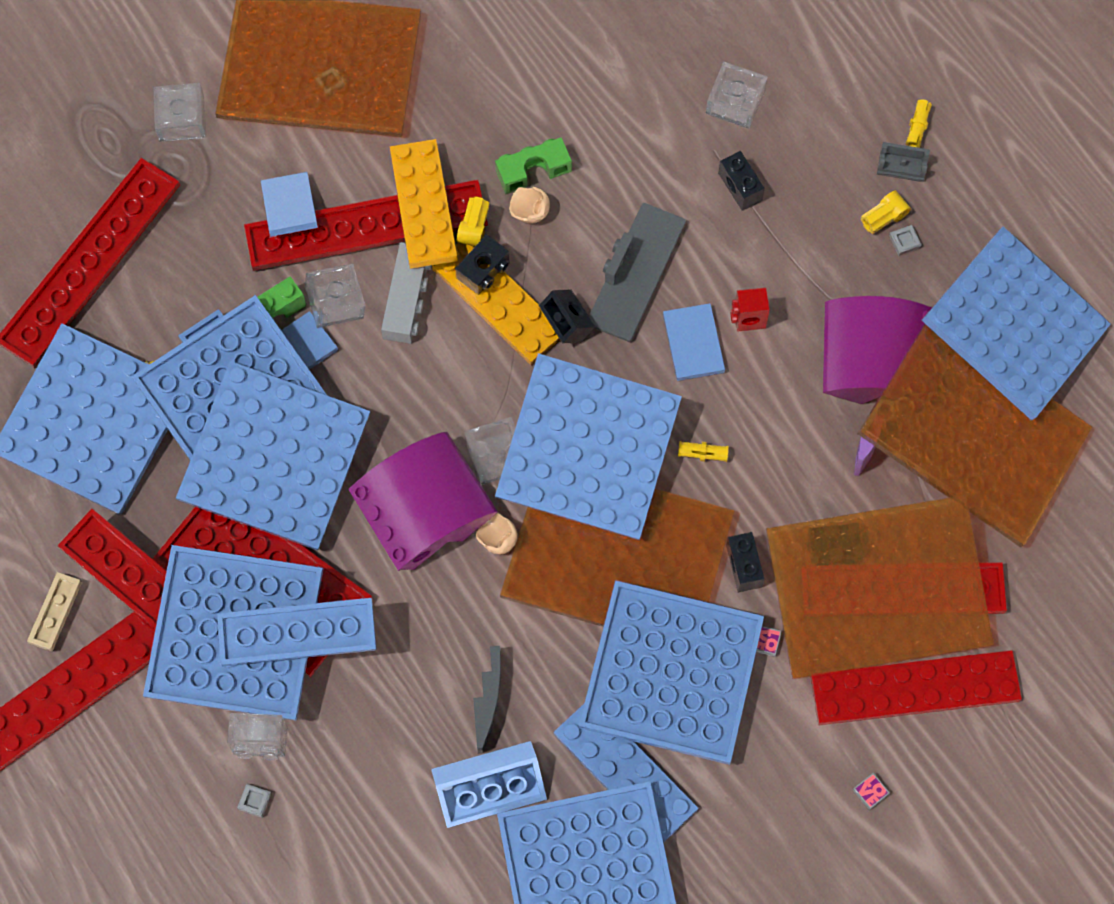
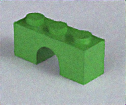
[495,137,572,195]
[257,276,306,318]

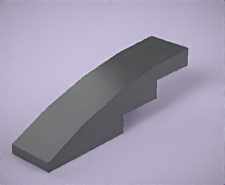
[473,646,501,754]

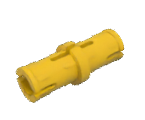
[905,99,932,148]
[678,441,729,462]

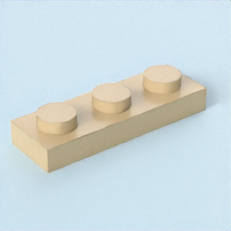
[27,572,82,652]

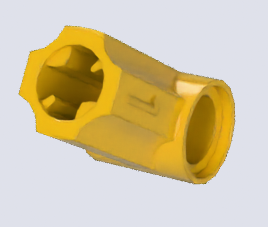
[860,190,911,234]
[457,197,490,246]

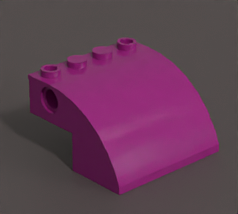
[823,296,938,407]
[348,432,498,571]

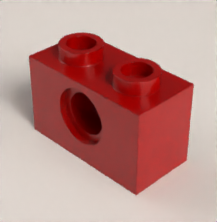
[730,288,770,332]

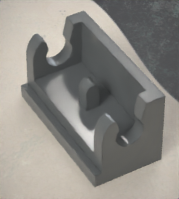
[876,142,930,182]

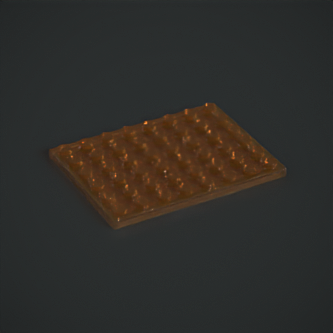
[215,0,421,137]
[857,324,1092,547]
[500,489,734,627]
[766,495,994,679]

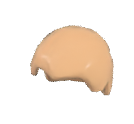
[509,187,550,223]
[476,513,518,554]

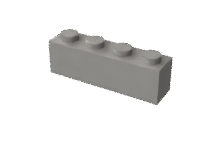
[381,242,432,344]

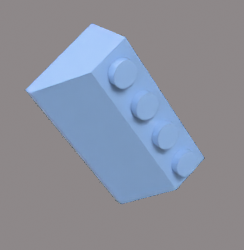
[431,741,547,828]

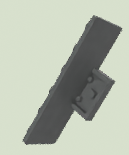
[589,203,686,342]

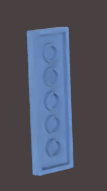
[217,598,377,666]
[553,704,698,843]

